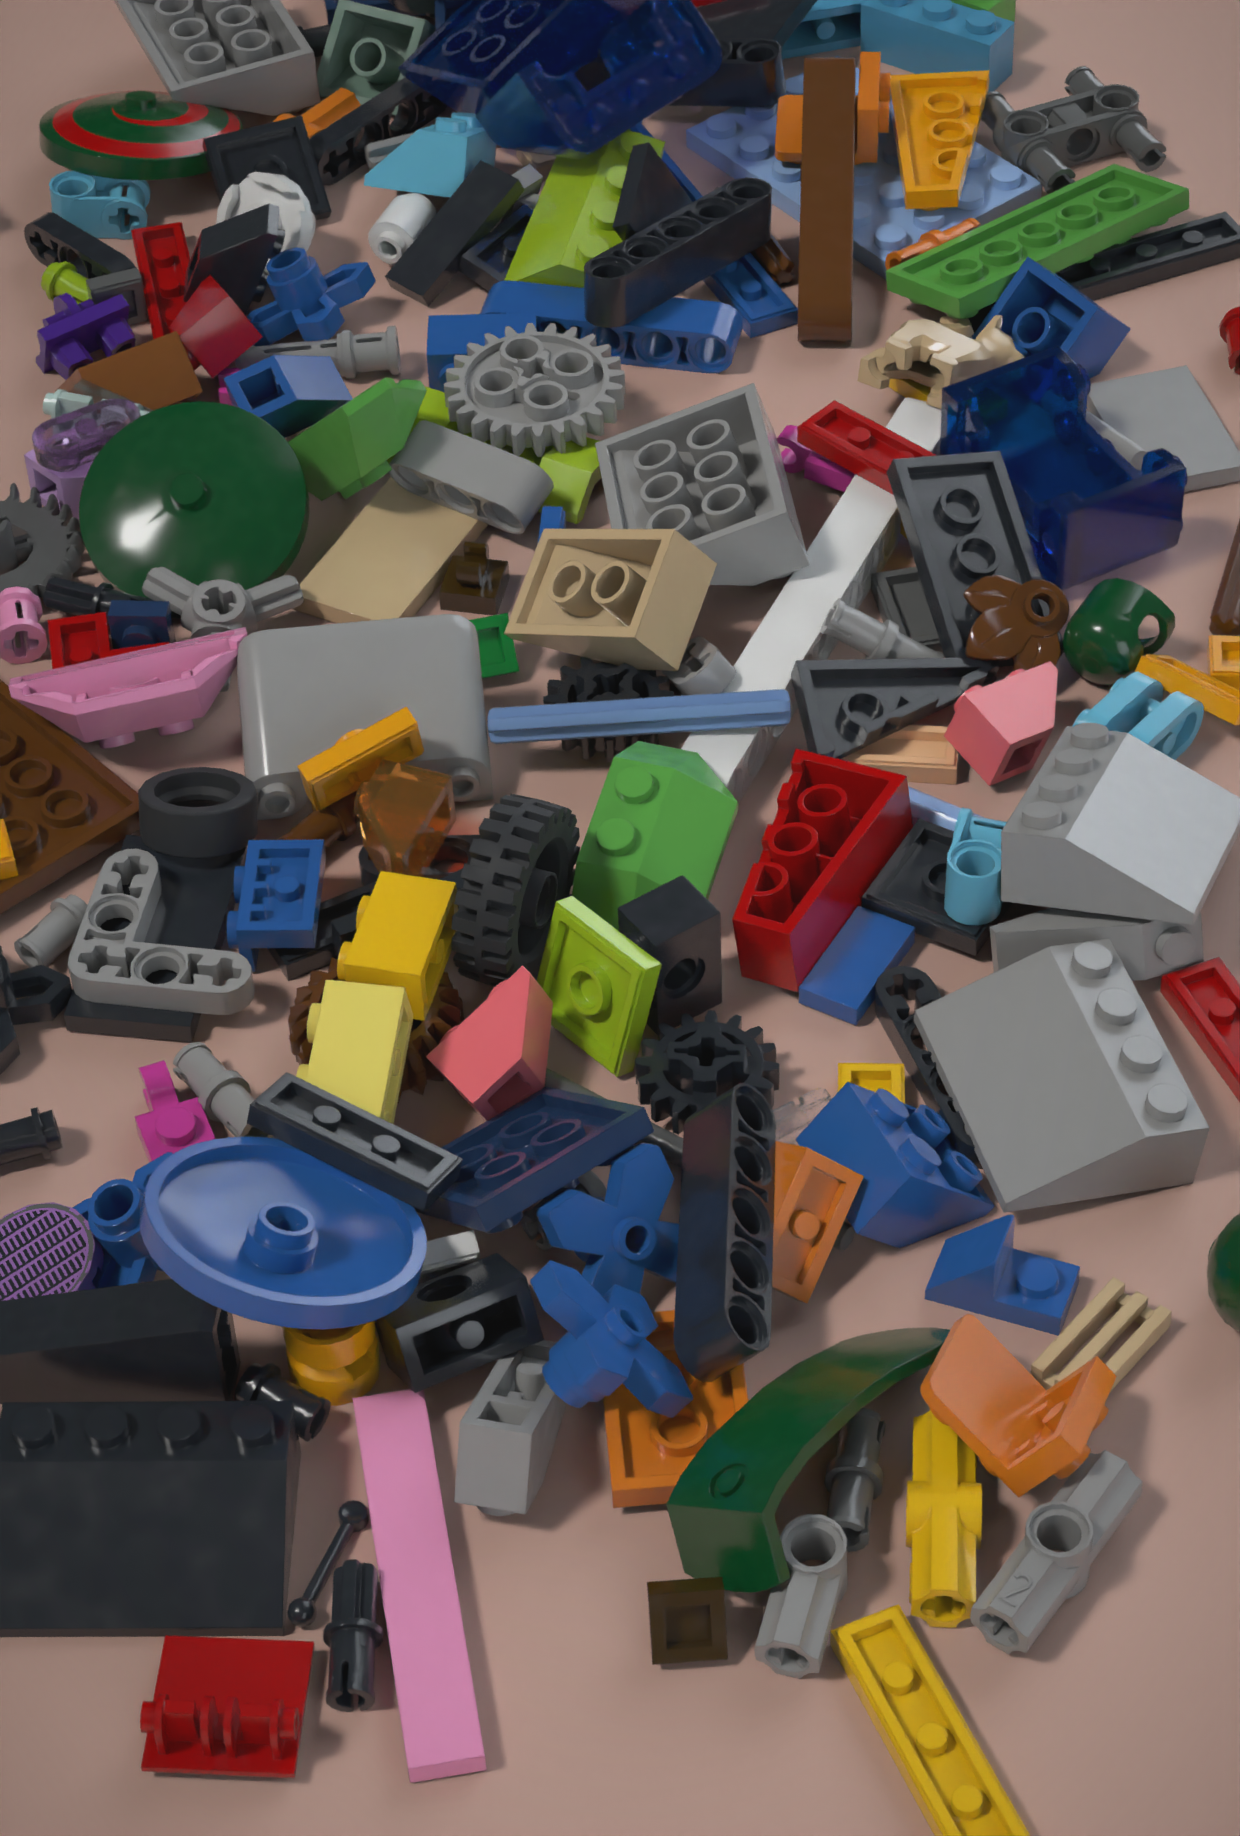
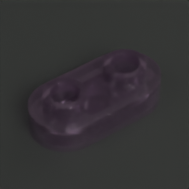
[32,399,141,472]

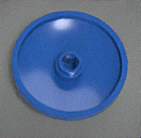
[139,1137,427,1329]

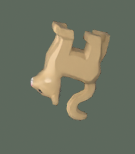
[857,315,1025,411]

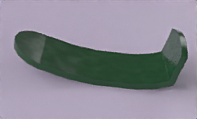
[666,1327,950,1593]

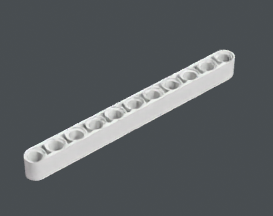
[681,397,962,805]

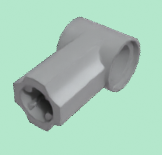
[754,1514,848,1679]

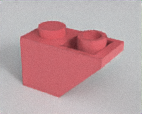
[944,661,1058,786]
[426,965,553,1121]

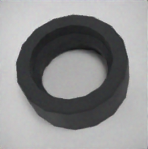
[138,767,258,859]

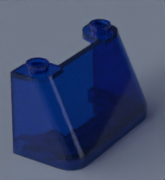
[475,0,722,160]

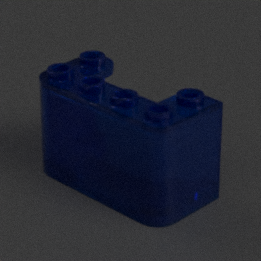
[940,346,1188,591]

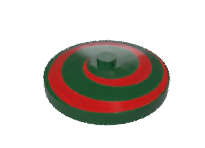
[39,91,243,180]

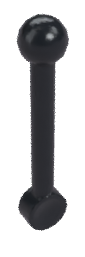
[287,1500,368,1627]

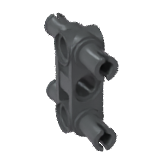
[981,66,1167,194]

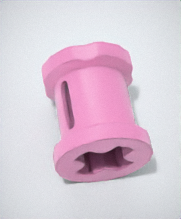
[0,586,47,664]

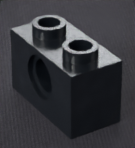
[618,875,722,1035]
[375,1253,544,1393]

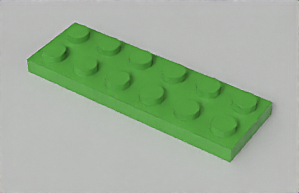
[886,164,1190,319]

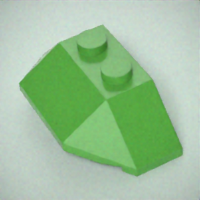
[288,377,427,501]
[572,741,739,931]

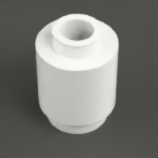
[368,192,437,266]

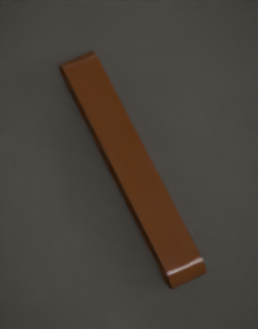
[798,57,856,341]

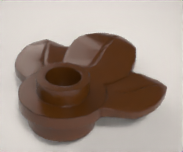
[963,575,1069,671]

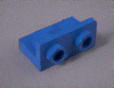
[227,839,326,972]

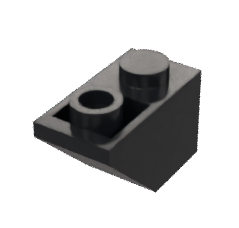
[183,203,285,316]

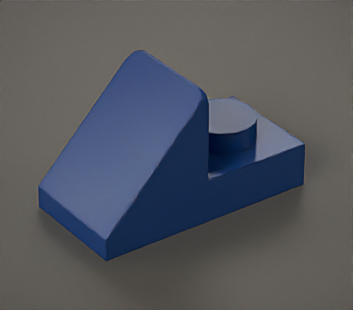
[925,1215,1080,1336]

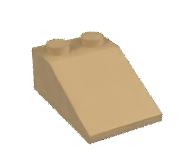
[504,529,717,671]

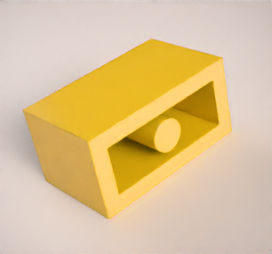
[337,871,459,1021]

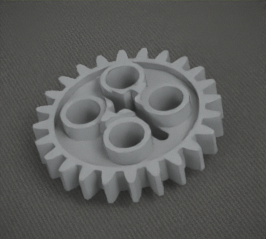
[444,323,626,457]

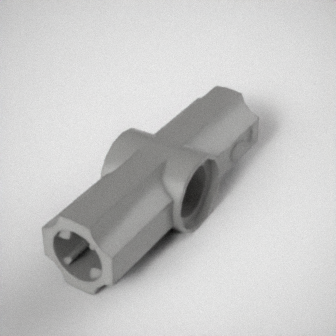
[970,1450,1142,1654]

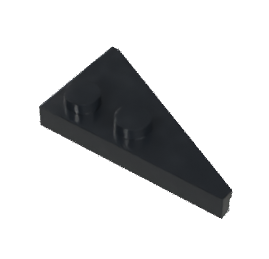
[791,658,1000,759]

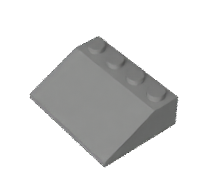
[114,0,321,116]
[595,383,810,586]
[1001,723,1240,925]
[914,938,1210,1213]

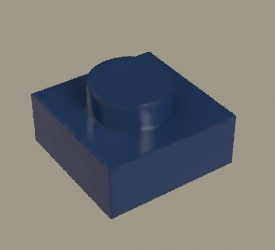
[108,600,176,649]

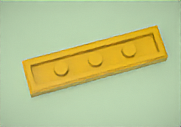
[830,1604,1030,1836]

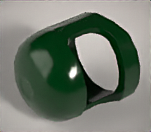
[1062,578,1176,686]

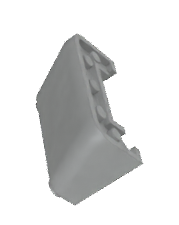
[237,614,493,820]

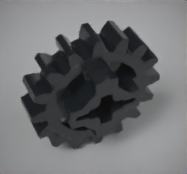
[543,657,674,762]
[635,1010,780,1134]

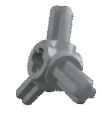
[142,567,303,696]

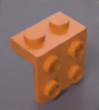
[775,52,891,165]
[920,1314,1117,1498]

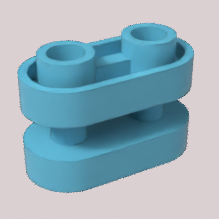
[1072,671,1204,760]

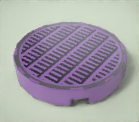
[0,1202,104,1301]

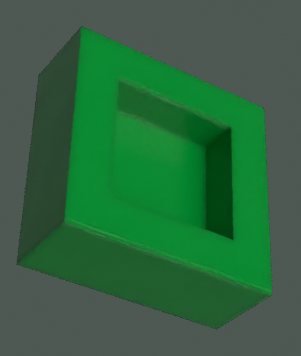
[469,613,519,679]

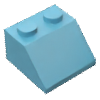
[364,112,498,198]

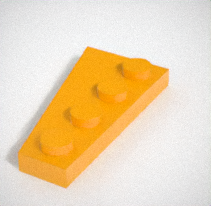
[890,70,990,211]

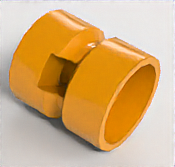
[282,1320,381,1406]

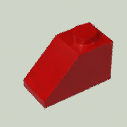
[170,275,262,379]

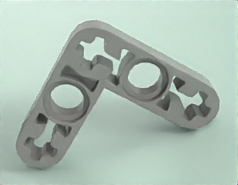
[68,849,255,1015]

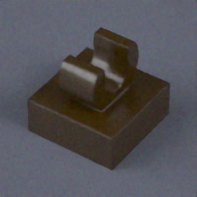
[439,542,510,616]
[647,1577,728,1665]

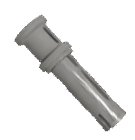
[235,326,401,379]

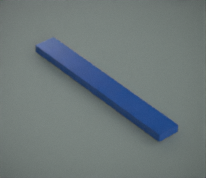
[574,102,798,338]

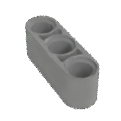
[389,420,554,534]

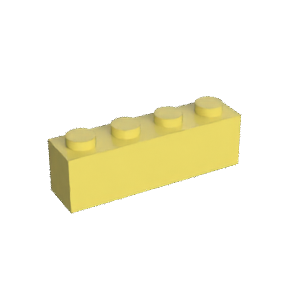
[296,980,414,1124]

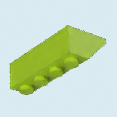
[504,127,665,288]

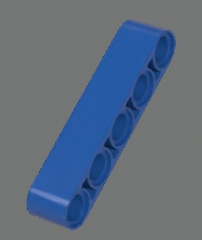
[480,280,743,374]

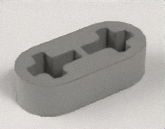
[662,636,736,695]

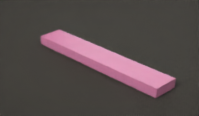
[352,1389,486,1783]

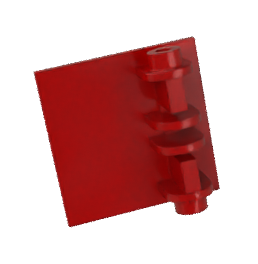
[140,1635,315,1778]

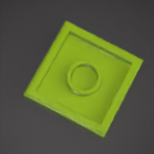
[537,896,662,1077]

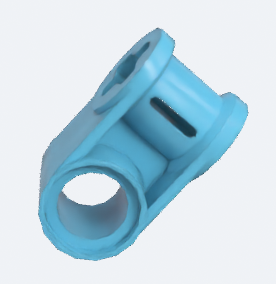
[49,171,151,240]
[944,807,1007,926]

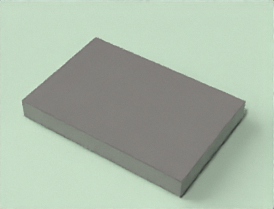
[1082,365,1240,501]

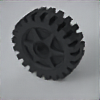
[451,794,580,986]

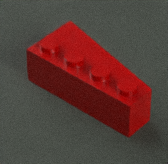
[732,749,913,992]

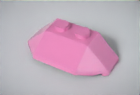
[8,627,248,749]

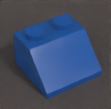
[972,257,1131,402]

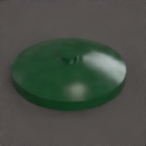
[79,401,310,618]

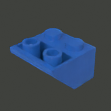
[796,1082,994,1248]

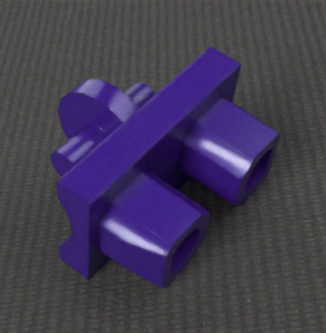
[36,293,136,380]

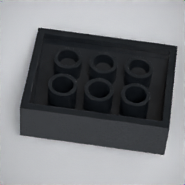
[0,1400,301,1637]

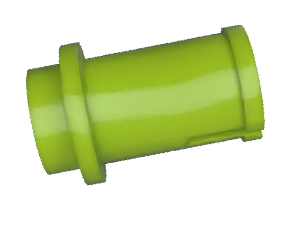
[41,262,89,304]

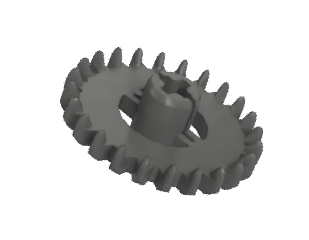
[0,483,85,614]

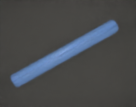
[487,689,791,744]

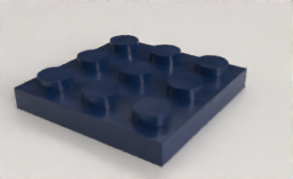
[414,1087,655,1233]

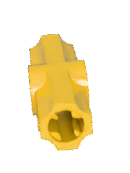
[906,1410,982,1628]

